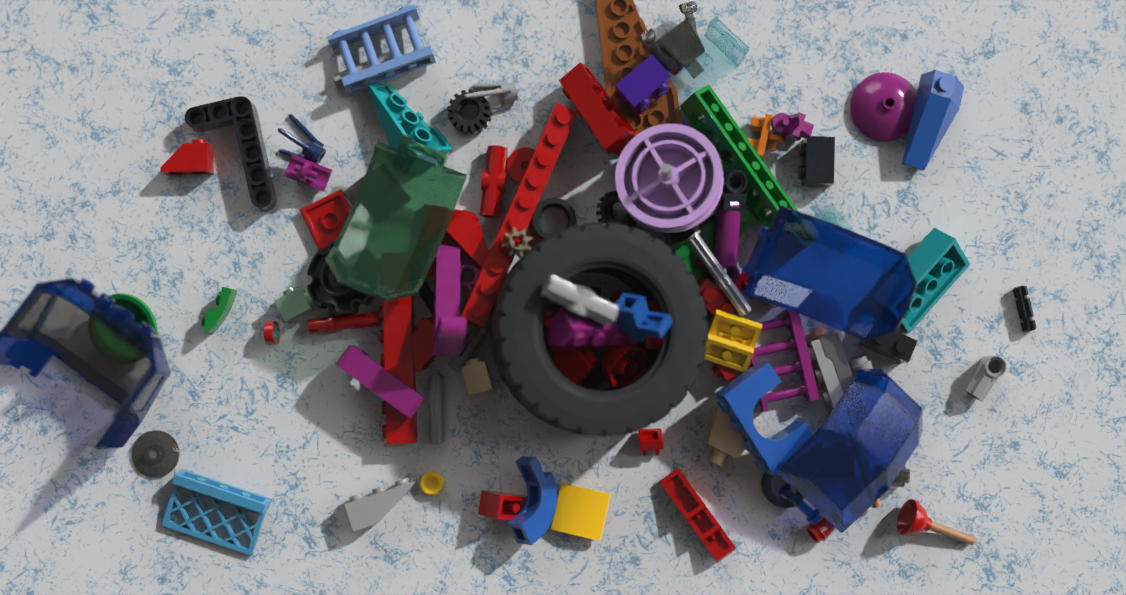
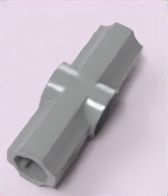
[541,275,619,326]

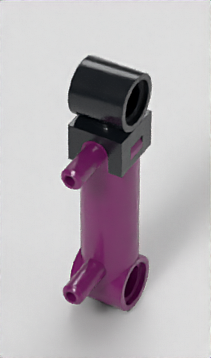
[696,168,748,285]

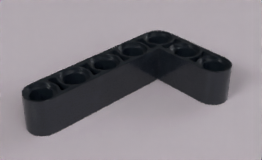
[185,96,277,211]

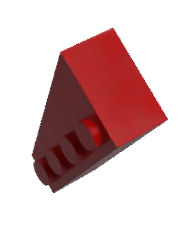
[559,62,637,156]

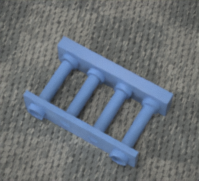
[327,5,436,94]

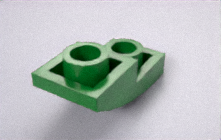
[201,287,237,333]

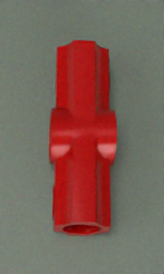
[479,145,508,218]

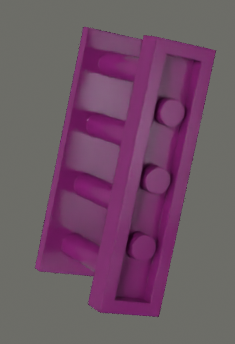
[745,306,820,412]

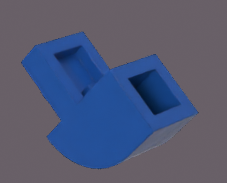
[614,293,673,342]

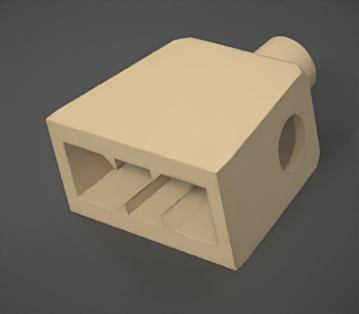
[706,407,760,467]

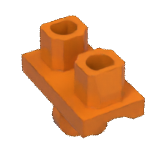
[747,114,785,160]

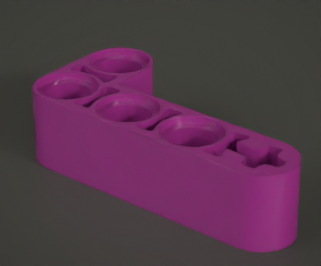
[336,344,426,418]

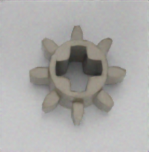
[501,227,533,258]

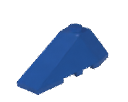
[902,70,964,171]

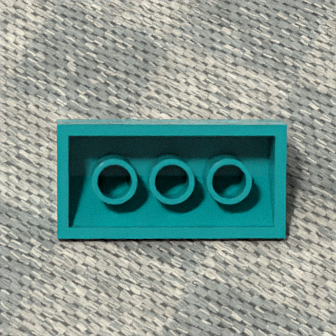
[872,228,970,333]

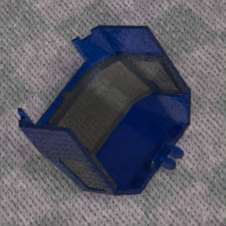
[0,278,171,450]

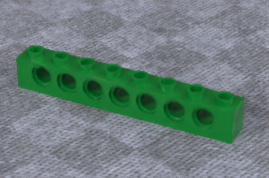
[679,85,818,259]

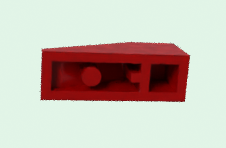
[443,209,489,270]

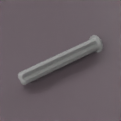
[684,230,751,316]

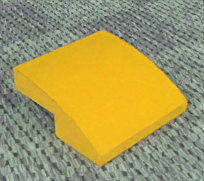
[704,309,762,372]
[551,483,611,541]

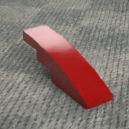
[659,468,737,563]

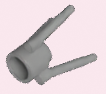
[464,81,518,114]

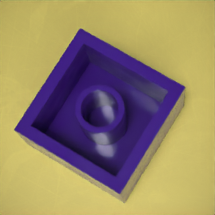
[614,55,671,117]

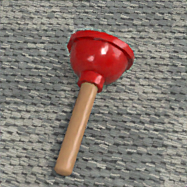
[897,499,975,545]

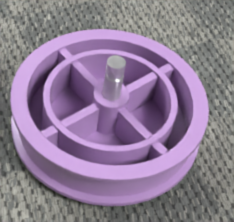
[615,124,724,233]

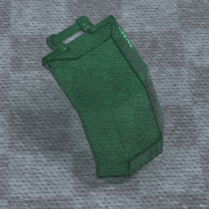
[326,135,467,301]

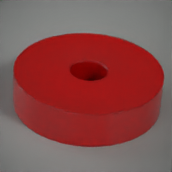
[507,147,534,184]

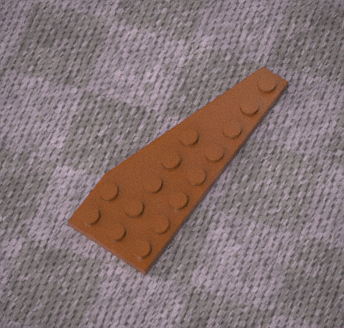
[595,0,681,134]

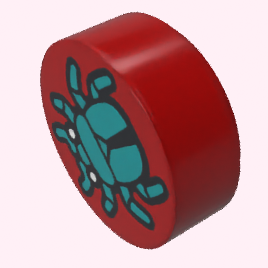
[263,321,280,345]

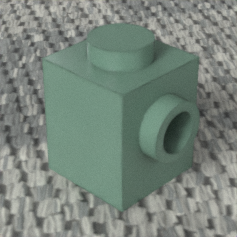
[274,287,315,323]

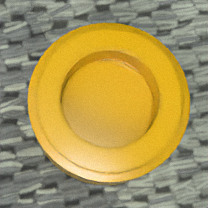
[420,471,444,496]

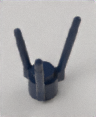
[278,114,326,164]

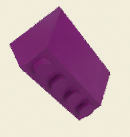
[542,307,639,346]

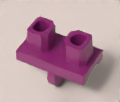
[771,112,814,141]
[284,154,333,192]

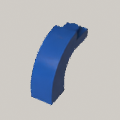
[508,456,557,545]

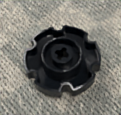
[307,240,380,316]

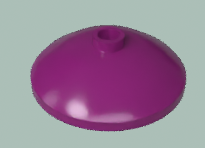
[850,72,917,142]

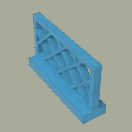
[162,469,272,556]

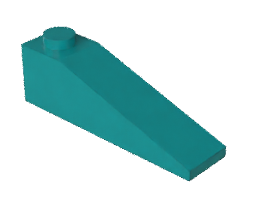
[367,83,453,174]

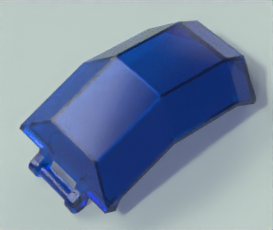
[742,205,917,342]
[775,369,923,533]

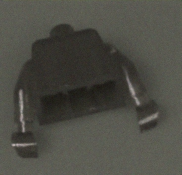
[640,1,705,79]

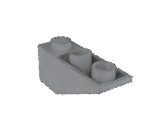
[344,477,416,532]

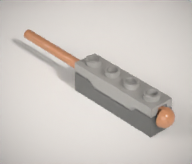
[807,327,881,508]

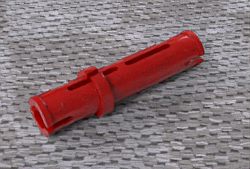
[308,311,381,334]

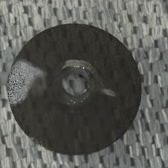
[132,430,180,478]

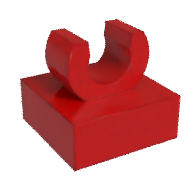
[638,428,663,456]

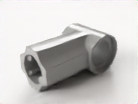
[964,355,1007,402]

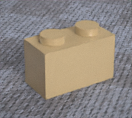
[461,358,494,396]

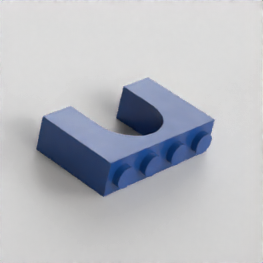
[715,361,818,475]

